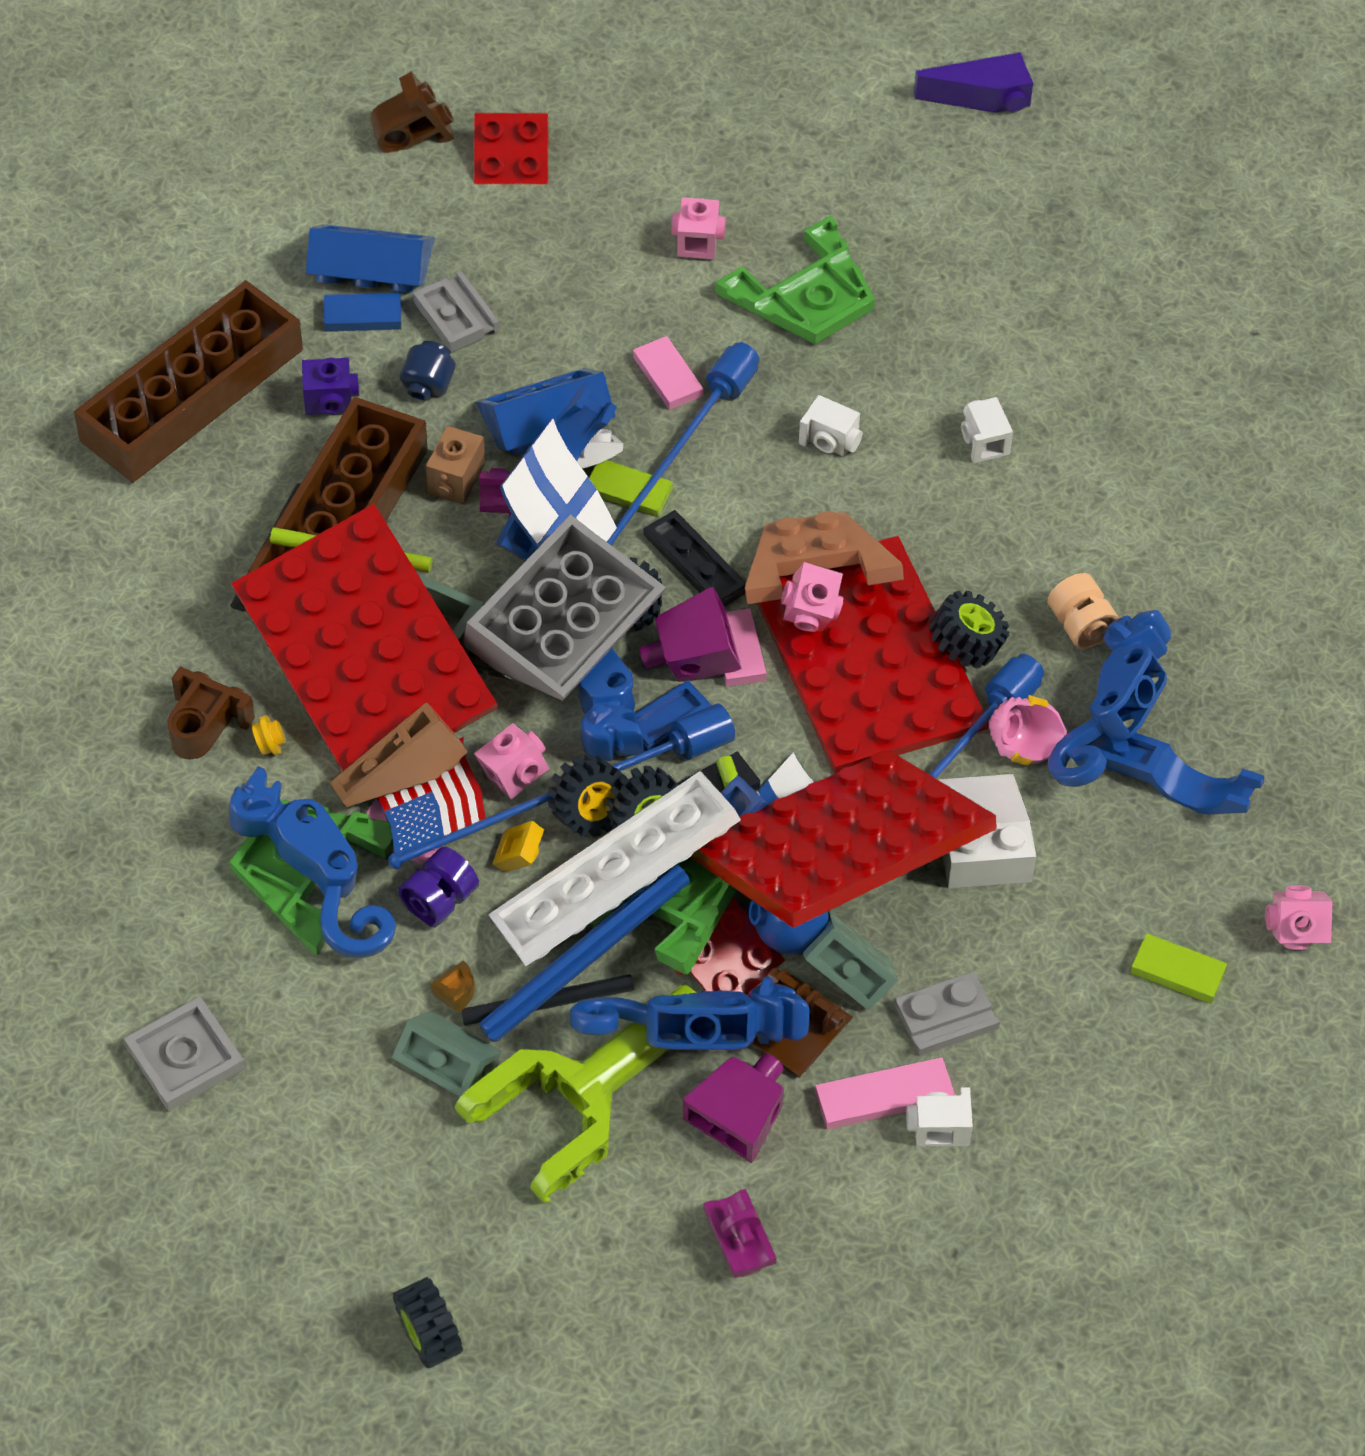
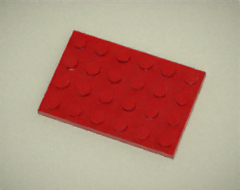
[231,504,498,772]
[757,536,989,774]
[690,751,996,928]

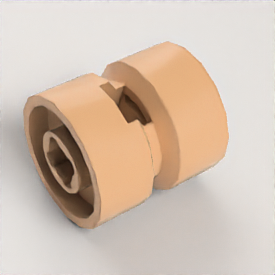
[1047,573,1119,650]

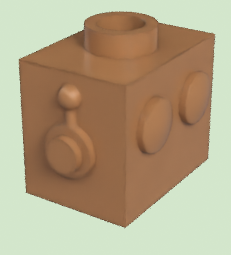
[426,426,485,504]

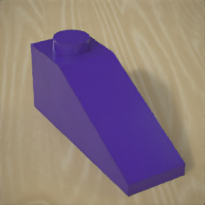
[913,52,1033,113]

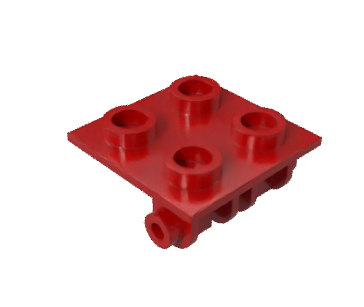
[474,113,549,184]
[674,898,785,995]

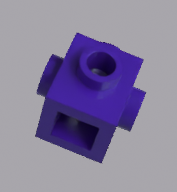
[302,358,359,415]

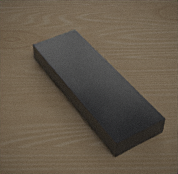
[643,510,746,606]

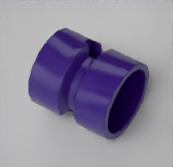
[398,847,479,928]

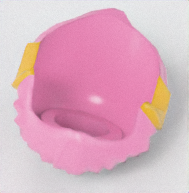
[989,695,1067,766]

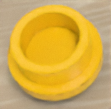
[252,715,286,756]

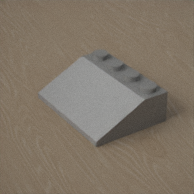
[463,514,666,701]

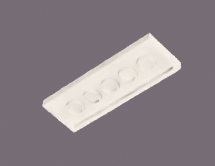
[488,771,741,966]

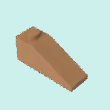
[330,702,468,807]

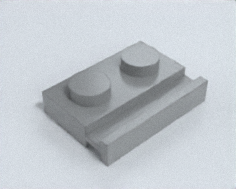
[413,271,499,353]
[894,972,1000,1056]

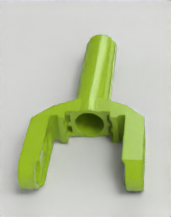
[455,985,697,1203]

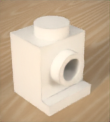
[799,395,863,457]
[961,397,1013,463]
[906,1087,973,1147]

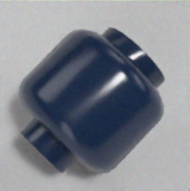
[400,341,456,401]

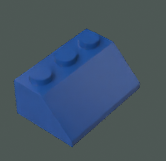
[306,224,434,292]
[475,368,616,455]

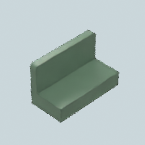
[803,911,898,1011]
[392,1011,502,1097]

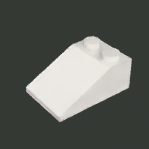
[939,774,1036,888]

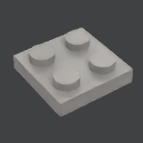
[123,996,246,1112]

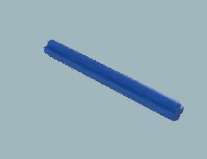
[479,865,690,1042]

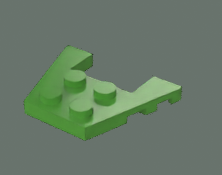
[715,215,875,344]
[230,800,393,956]
[588,857,737,975]

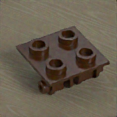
[751,968,853,1078]

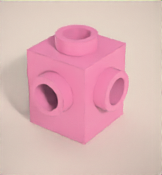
[671,197,726,260]
[781,562,843,632]
[474,723,550,800]
[1265,885,1332,950]

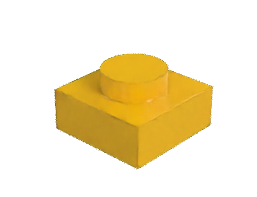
[492,821,544,872]

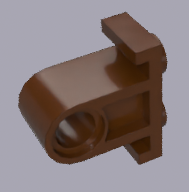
[370,71,454,153]
[167,666,255,760]

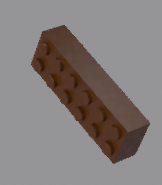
[74,280,303,483]
[248,396,428,573]

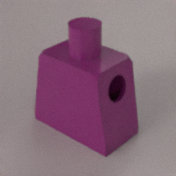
[639,587,742,682]
[682,1053,784,1163]

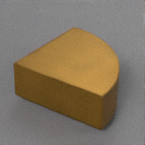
[430,960,476,1013]

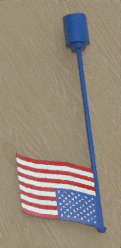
[377,703,735,869]

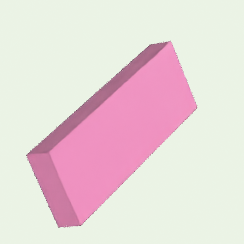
[815,1057,955,1129]

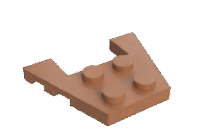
[745,511,904,604]

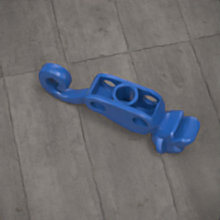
[1048,610,1171,787]
[577,648,643,761]
[228,766,396,958]
[570,977,809,1050]

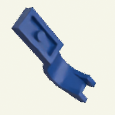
[495,387,617,561]
[1088,733,1264,815]

